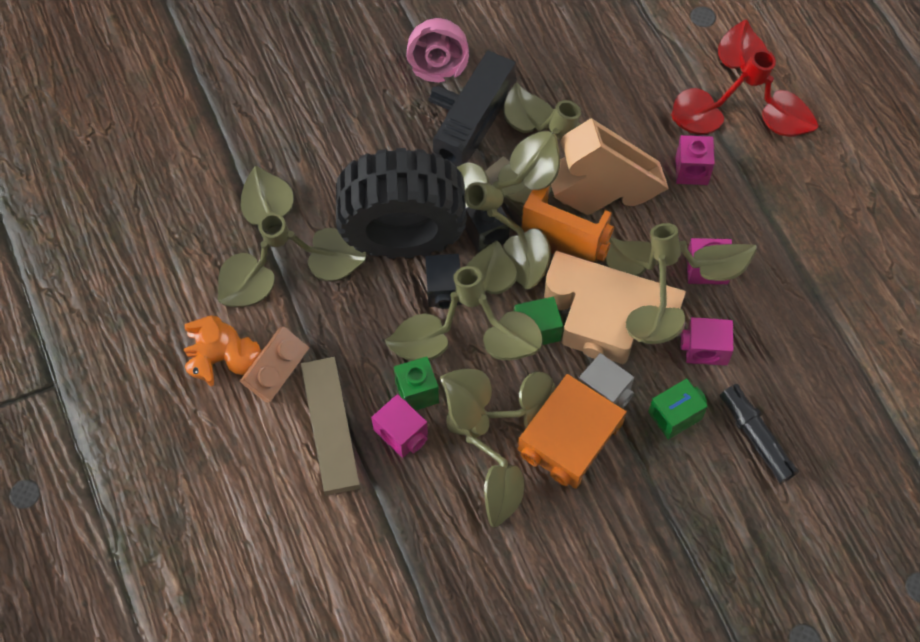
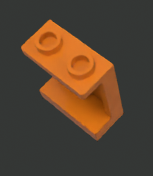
[522,186,614,263]
[518,374,627,489]

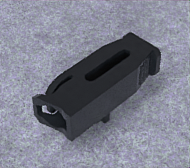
[428,50,517,167]

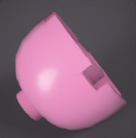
[406,18,469,83]

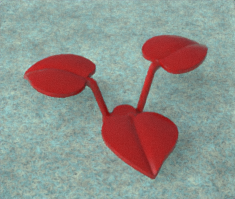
[671,19,819,137]

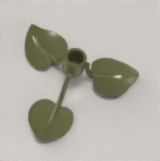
[497,83,581,206]
[457,131,560,289]
[217,166,367,308]
[606,223,757,344]
[385,241,543,361]
[440,368,556,527]

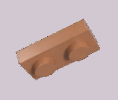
[239,326,310,403]

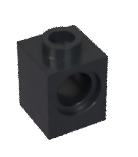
[465,206,510,253]
[425,254,462,309]

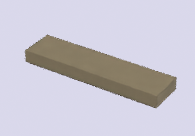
[301,357,360,496]

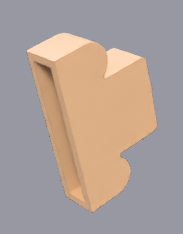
[551,118,669,215]
[544,251,686,364]

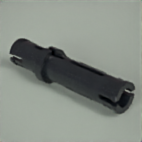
[719,384,799,484]

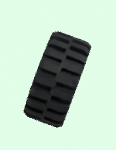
[336,148,467,259]

